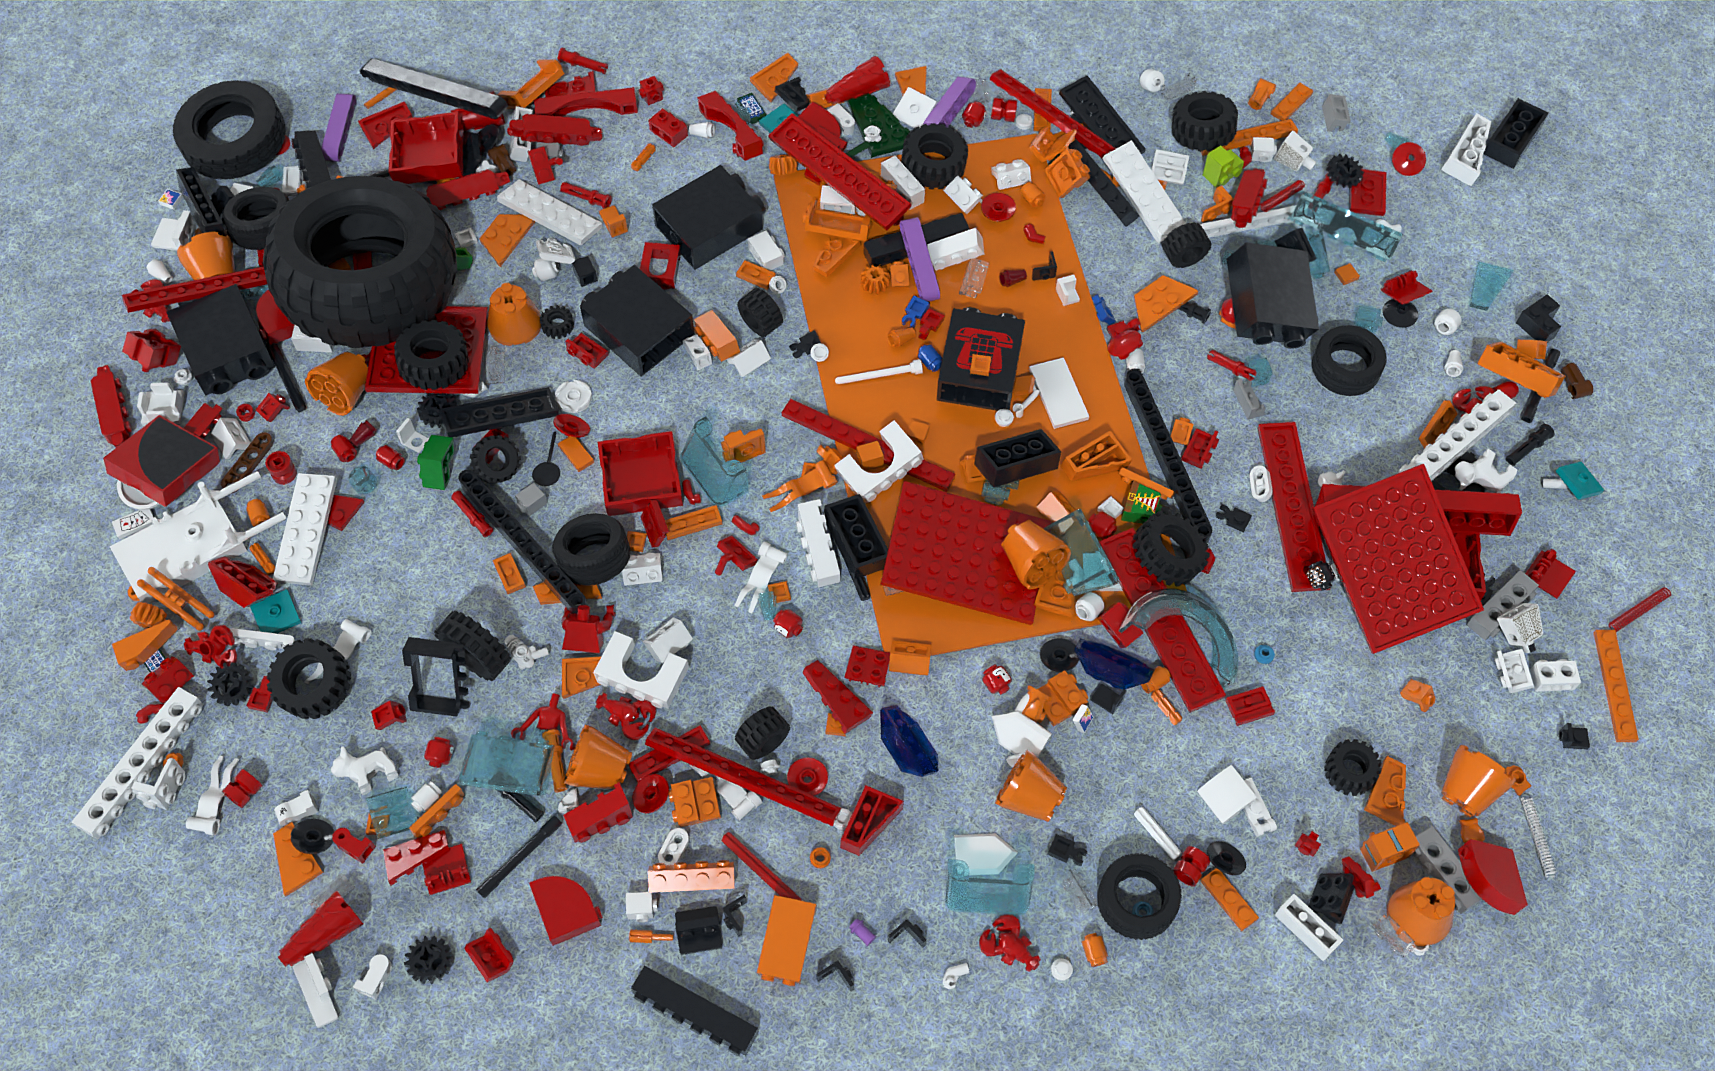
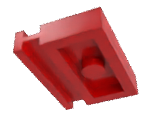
[640,500,669,548]
[1225,686,1275,726]

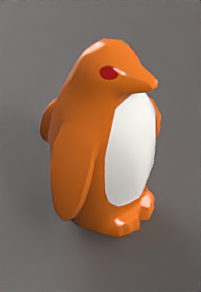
[1015,685,1052,723]

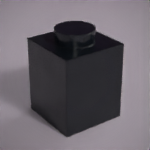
[572,256,598,287]

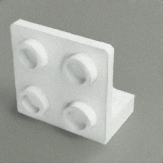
[151,210,197,251]

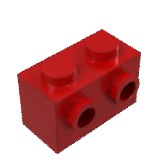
[648,108,688,147]
[1097,602,1144,648]

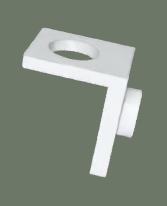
[396,418,429,453]

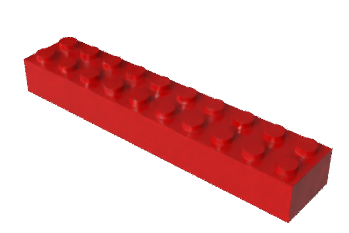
[1315,484,1522,536]

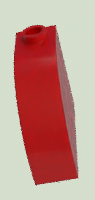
[798,101,840,138]
[256,290,294,346]
[1458,839,1528,915]
[529,876,603,946]

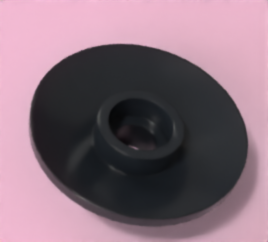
[478,124,499,155]
[1382,299,1418,328]
[1040,638,1080,672]
[291,819,334,854]
[1207,841,1246,875]

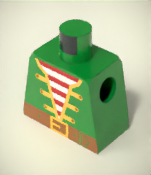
[1121,481,1170,524]

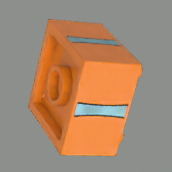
[1360,822,1420,872]

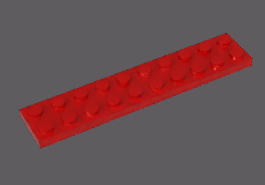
[768,113,912,230]
[1257,422,1331,592]
[1098,528,1226,713]

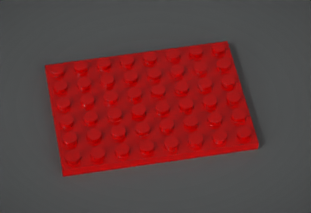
[1312,464,1484,654]
[880,481,1051,625]

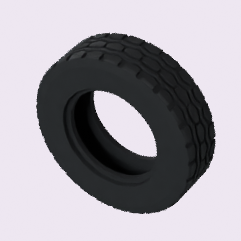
[172,80,286,179]

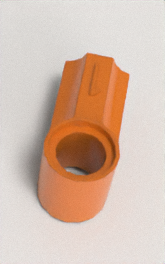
[1248,78,1276,110]

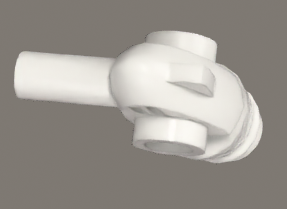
[504,634,549,670]

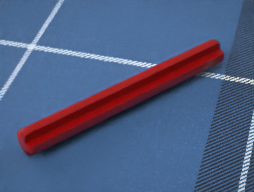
[721,832,802,901]

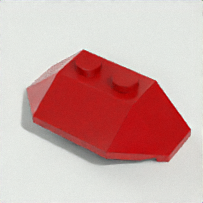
[208,556,277,608]

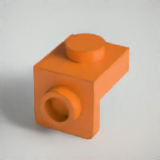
[889,262,909,287]
[1400,679,1436,712]

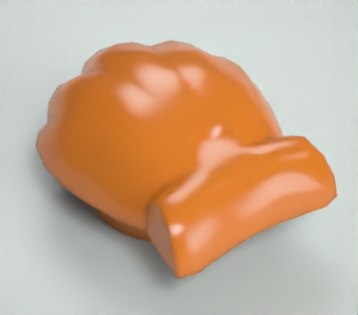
[1505,765,1532,796]
[1459,818,1485,843]

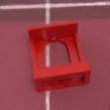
[640,242,681,290]

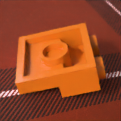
[1044,149,1090,198]
[721,428,766,467]
[1037,671,1088,727]
[669,777,721,827]

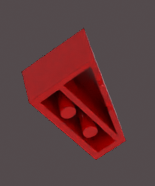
[563,782,633,843]
[840,785,904,856]

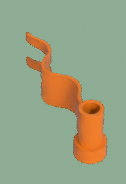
[762,460,838,512]

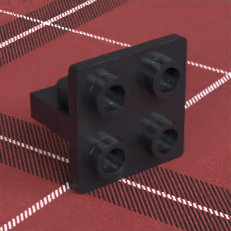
[1275,227,1317,263]
[1308,873,1355,924]
[675,906,722,955]

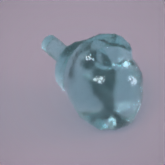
[735,102,751,125]

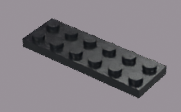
[1059,75,1146,154]
[439,387,559,437]

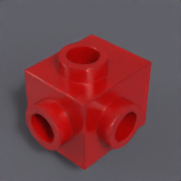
[638,76,664,105]

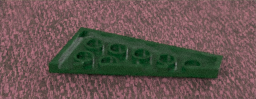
[839,80,910,158]

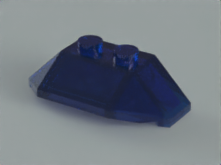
[1074,638,1154,690]
[880,705,939,777]

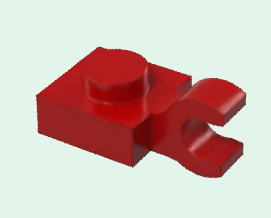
[918,308,945,341]
[1107,318,1141,338]
[246,676,273,713]
[1295,831,1321,856]

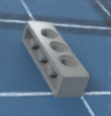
[1467,570,1539,640]
[1412,826,1483,914]

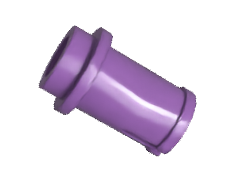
[849,919,877,946]

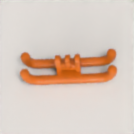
[137,567,215,631]

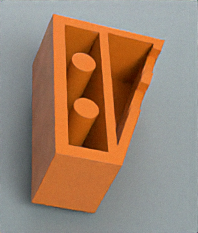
[1061,431,1132,481]

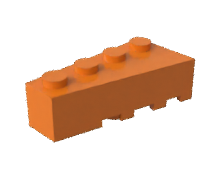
[1477,341,1566,398]

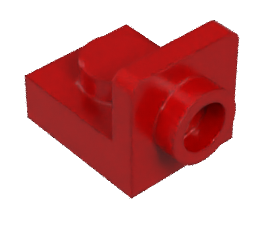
[256,393,290,422]
[371,700,407,730]

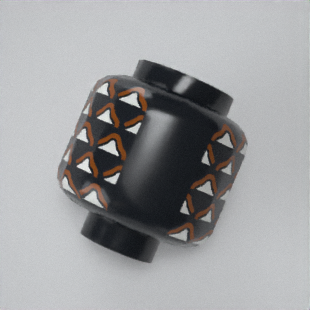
[1306,561,1336,591]

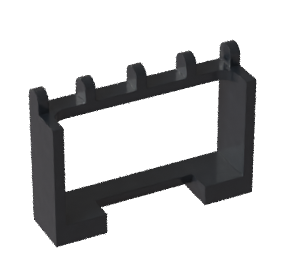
[402,637,470,717]

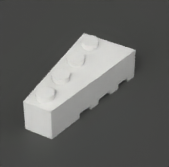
[1441,113,1491,186]
[796,499,840,587]

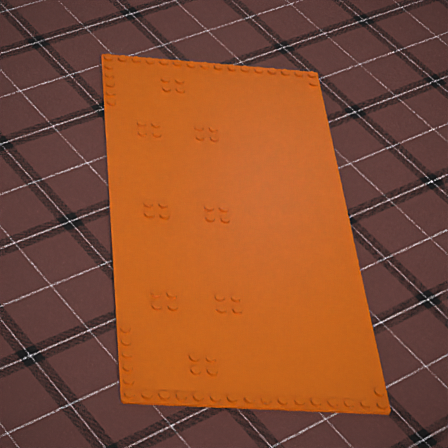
[774,134,1191,656]

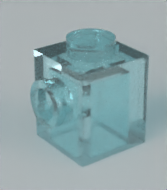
[1354,305,1383,333]
[1247,357,1273,387]

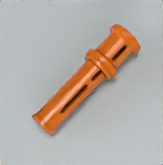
[542,730,568,793]

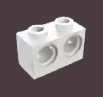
[1530,659,1581,692]

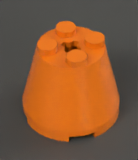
[177,232,235,280]
[487,283,541,346]
[305,352,368,416]
[1001,520,1071,589]
[564,724,633,789]
[1441,745,1516,818]
[995,750,1067,822]
[1387,877,1455,947]

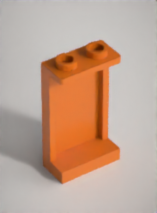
[497,59,565,109]
[803,199,873,241]
[757,895,817,987]

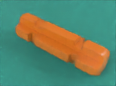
[631,143,656,171]
[249,543,275,575]
[1151,689,1183,725]

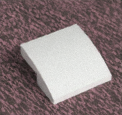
[1152,149,1189,185]
[1197,765,1257,825]

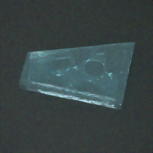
[1469,262,1514,311]

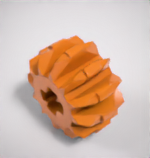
[769,154,797,175]
[860,264,890,295]
[130,602,167,629]

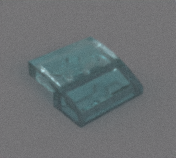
[365,786,417,839]

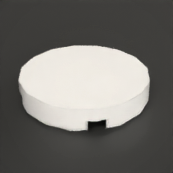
[555,380,592,413]

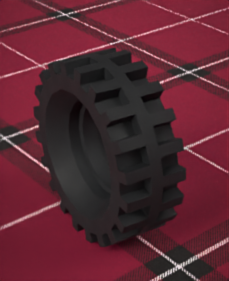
[1133,510,1210,586]
[434,611,511,681]

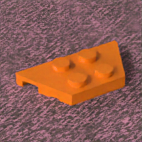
[479,214,535,267]
[1134,275,1198,333]

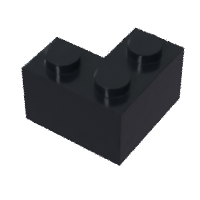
[1516,294,1561,343]

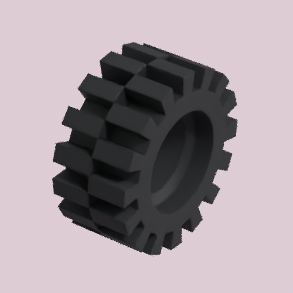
[540,305,574,339]

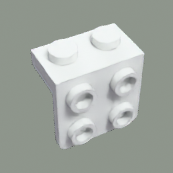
[131,758,186,810]

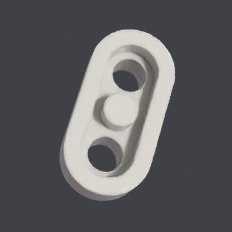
[1249,466,1273,502]
[658,828,689,865]

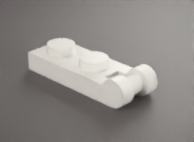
[1243,778,1277,837]

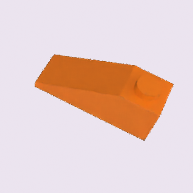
[112,619,178,671]

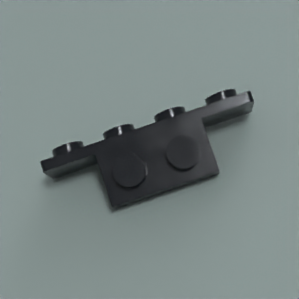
[458,131,482,178]

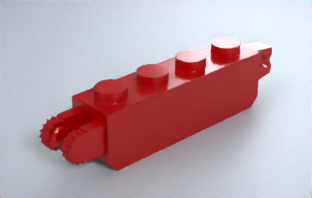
[507,114,602,146]
[1231,168,1268,228]
[426,169,510,210]
[90,365,132,448]

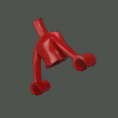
[511,693,576,751]

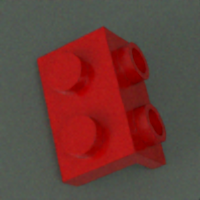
[565,333,609,369]
[184,403,223,438]
[1181,428,1220,469]
[142,656,194,704]
[464,928,514,983]

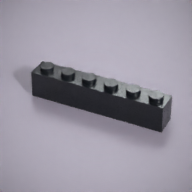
[292,131,331,190]
[1068,139,1139,227]
[176,167,224,236]
[864,213,970,268]
[631,965,759,1056]

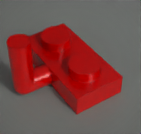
[527,146,563,185]
[715,535,758,576]
[1342,856,1381,898]

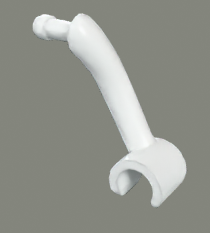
[1013,385,1040,418]

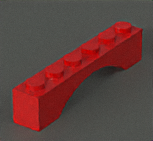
[534,87,638,117]
[697,91,764,161]

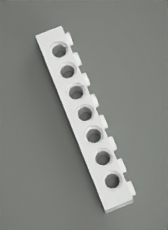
[1398,389,1516,481]
[72,687,203,840]

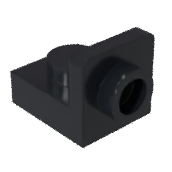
[1559,723,1590,750]

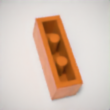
[693,310,740,362]

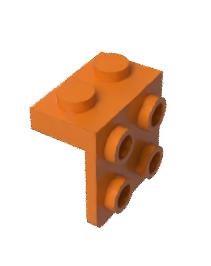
[1029,126,1077,163]

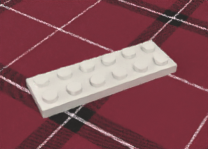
[1102,140,1186,244]
[497,179,602,245]
[273,473,337,586]

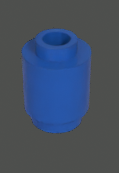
[918,345,943,372]

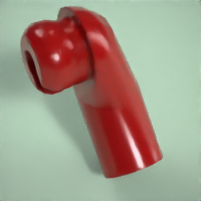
[136,704,164,723]

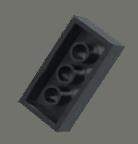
[1483,98,1549,169]
[974,429,1061,488]
[823,494,888,580]

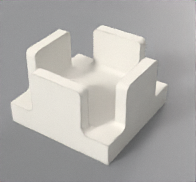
[137,382,185,426]

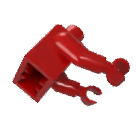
[561,605,616,653]

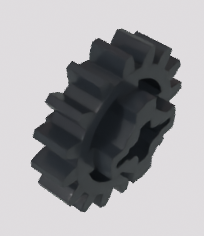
[1326,154,1364,189]
[417,393,457,428]
[207,662,254,706]
[404,936,453,984]

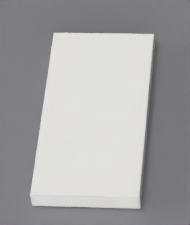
[1029,357,1089,429]

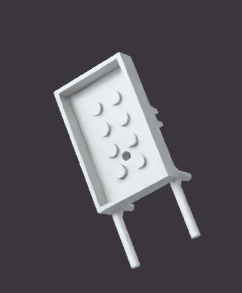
[110,471,287,604]

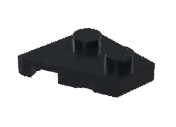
[774,77,810,112]
[211,186,234,224]

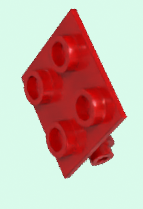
[1381,270,1433,305]
[1525,549,1576,599]
[845,645,890,687]
[422,844,471,895]

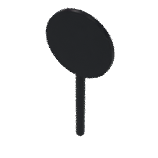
[532,432,560,486]

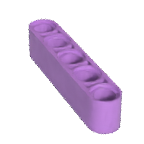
[923,76,976,127]
[321,93,356,162]
[900,217,940,302]

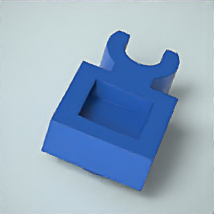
[1092,294,1116,325]
[902,296,930,328]

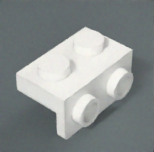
[991,160,1031,190]
[943,176,983,214]
[622,553,663,586]
[1495,649,1534,693]

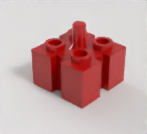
[122,329,181,372]

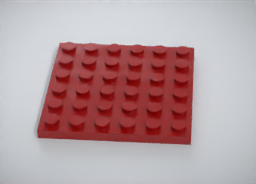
[365,306,488,394]

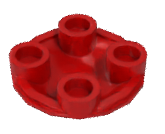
[1108,330,1143,360]

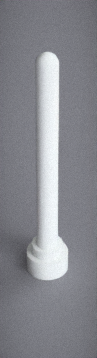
[835,359,923,384]

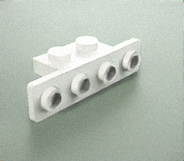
[292,953,338,1028]

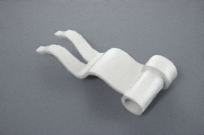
[734,541,788,614]
[304,619,372,684]
[186,756,239,836]
[689,765,762,821]

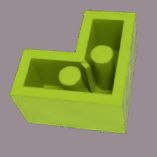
[1202,146,1244,188]

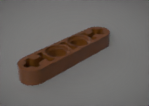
[221,432,274,494]

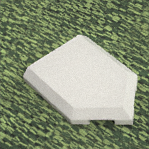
[536,238,575,264]
[991,711,1052,758]
[954,833,1018,876]

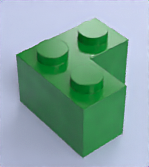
[417,435,455,490]

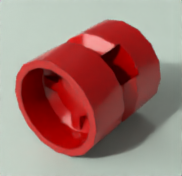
[991,97,1018,122]
[265,451,297,485]
[221,769,263,808]
[1173,846,1211,887]

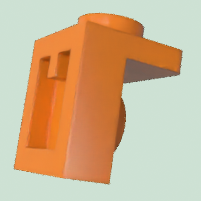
[1171,417,1194,446]
[959,455,986,483]

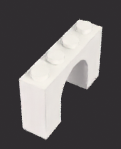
[834,421,924,504]
[593,631,689,709]

